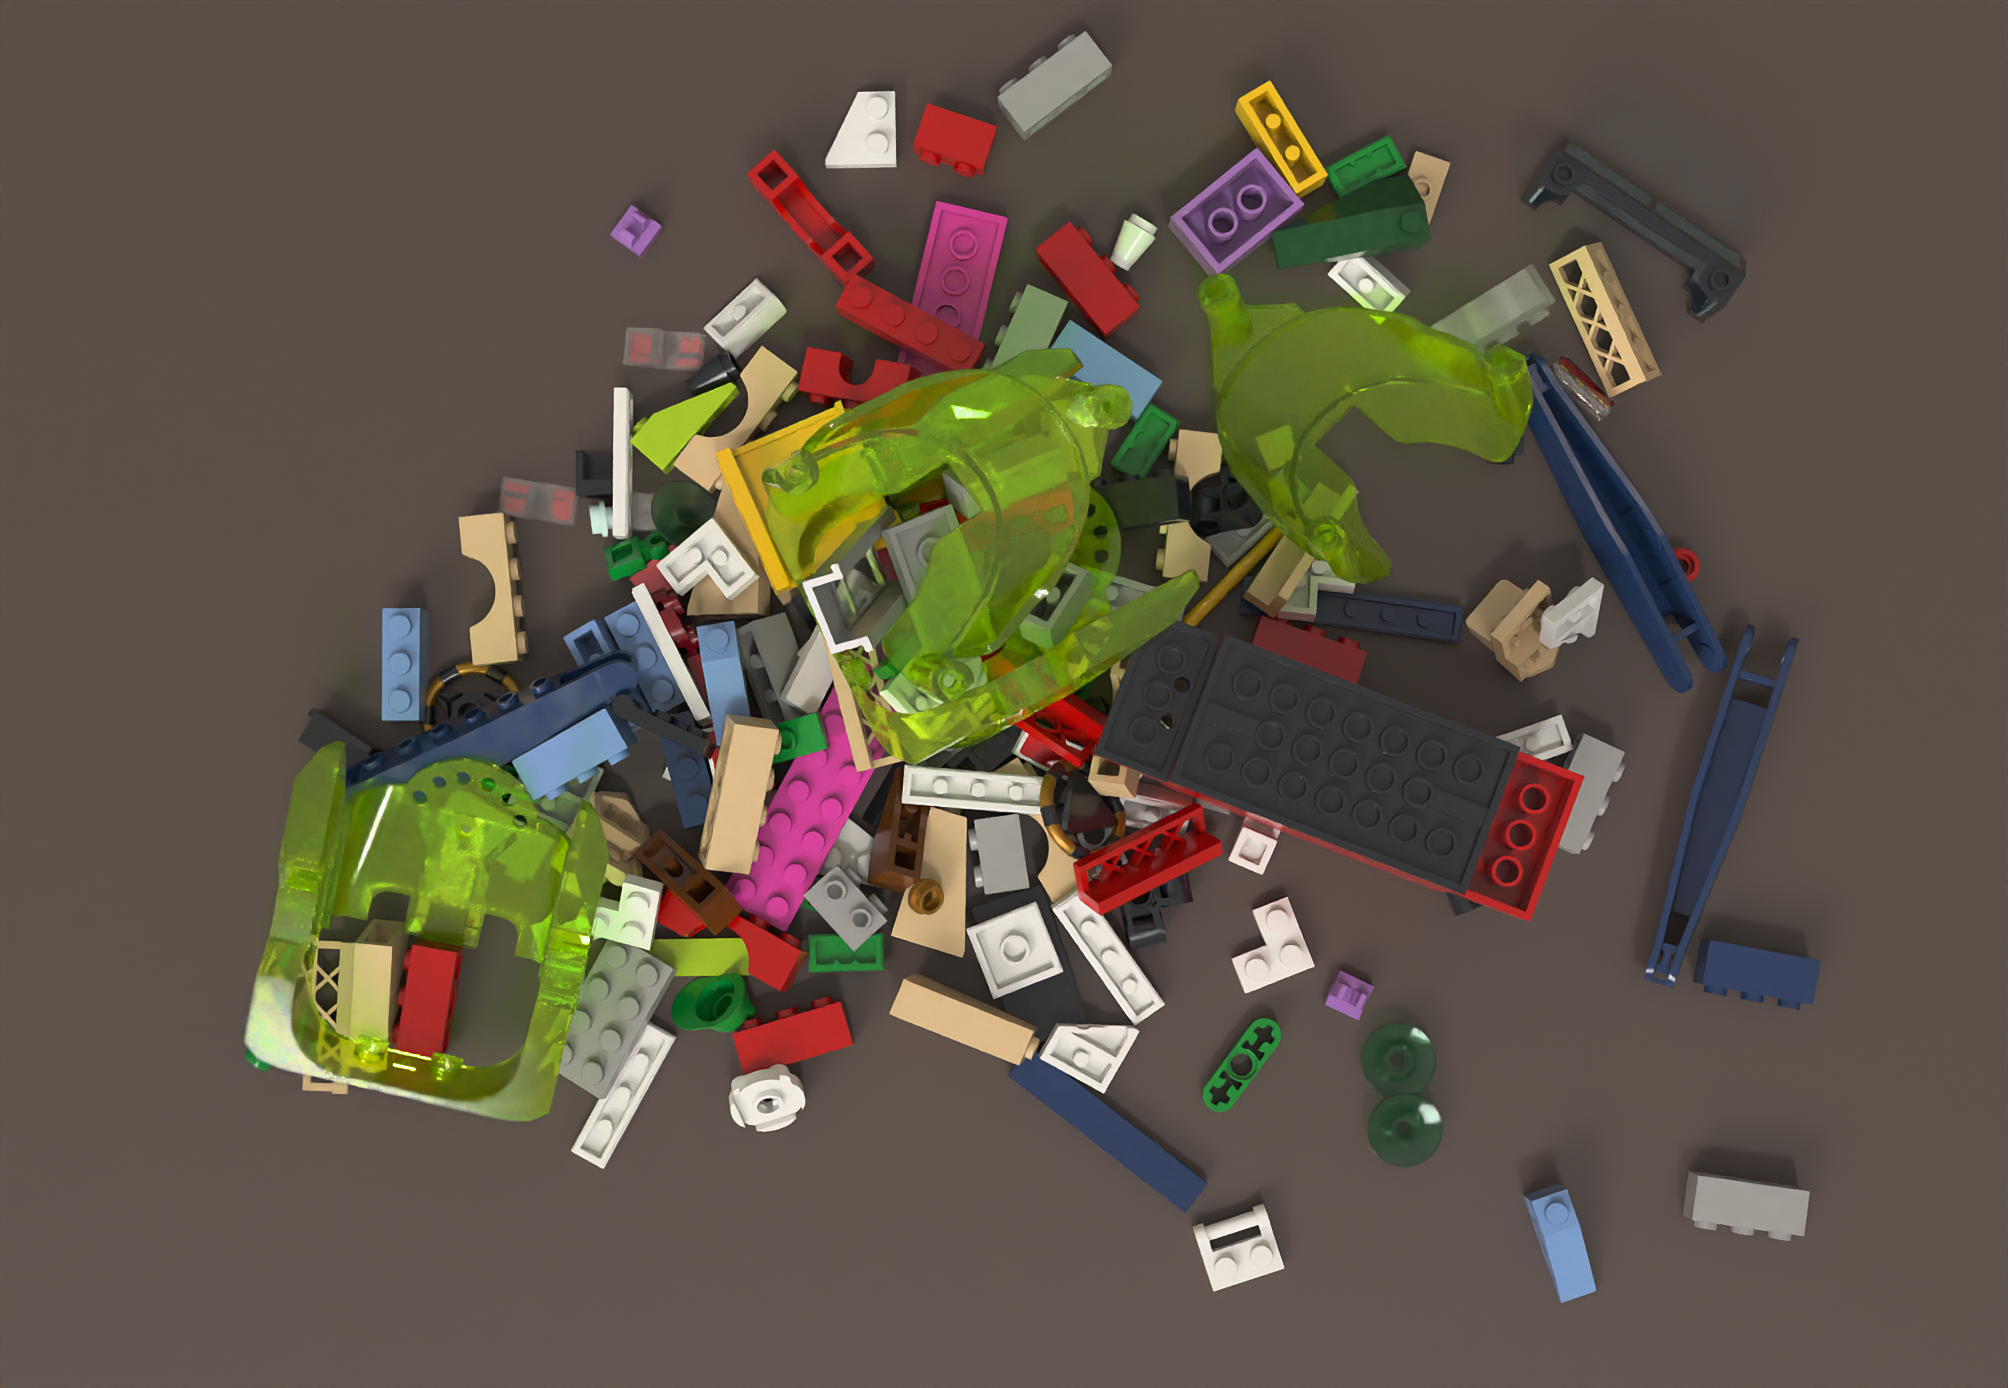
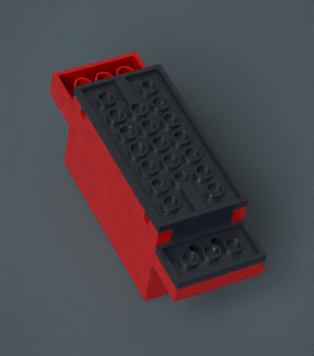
[1093,610,1585,922]

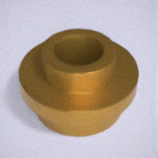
[908,877,944,915]

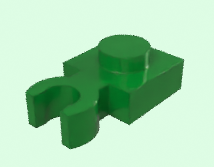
[603,530,670,581]

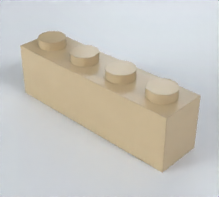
[698,714,782,874]

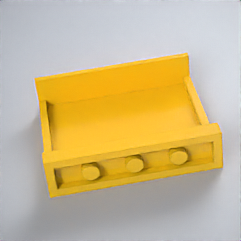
[715,400,902,596]

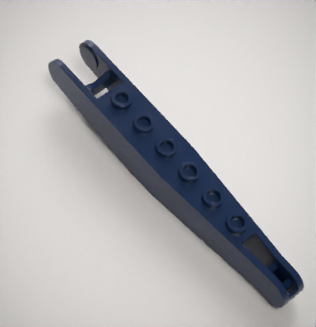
[1505,353,1727,693]
[1644,624,1799,989]
[297,650,639,838]

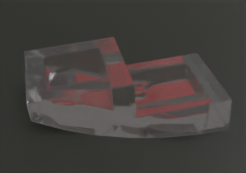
[623,327,706,371]
[497,477,578,525]

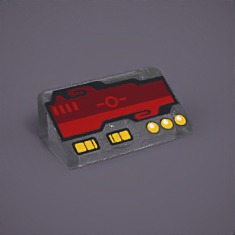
[1550,354,1616,421]

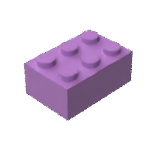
[1168,148,1304,283]

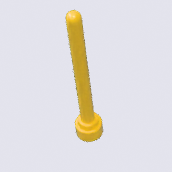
[1181,525,1286,627]

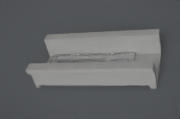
[802,505,908,654]

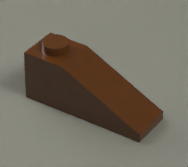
[867,767,929,893]
[633,828,743,935]

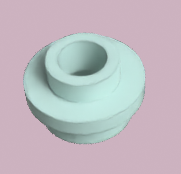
[589,500,613,537]

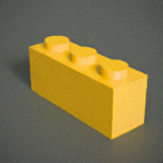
[1234,80,1328,198]

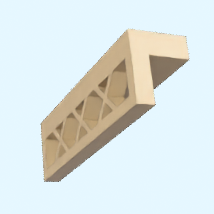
[1549,242,1662,398]
[1243,483,1359,618]
[819,618,905,772]
[302,940,355,1094]

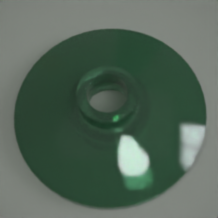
[651,480,717,547]
[1361,1023,1436,1099]
[1367,1093,1443,1167]

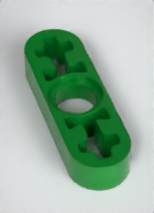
[1202,1017,1281,1112]

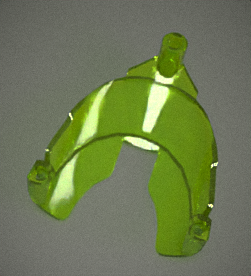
[1197,273,1533,584]
[761,368,1133,704]

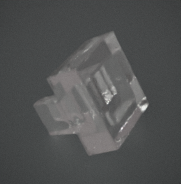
[631,493,669,531]

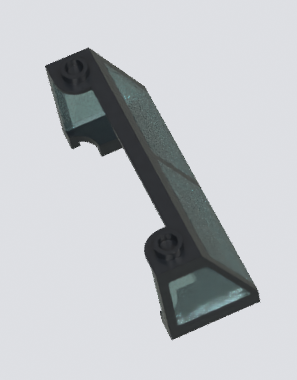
[1520,137,1746,323]

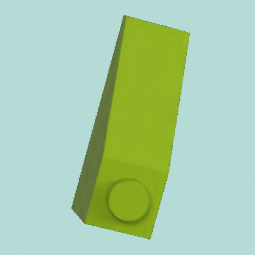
[630,382,740,475]

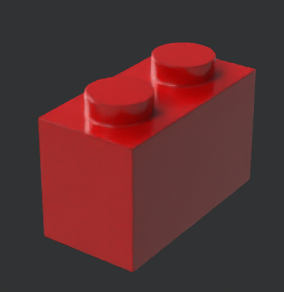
[913,103,997,178]

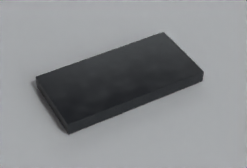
[972,884,1089,1043]

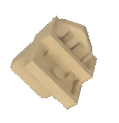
[1466,580,1560,682]
[551,791,650,889]

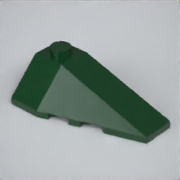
[1271,175,1431,270]

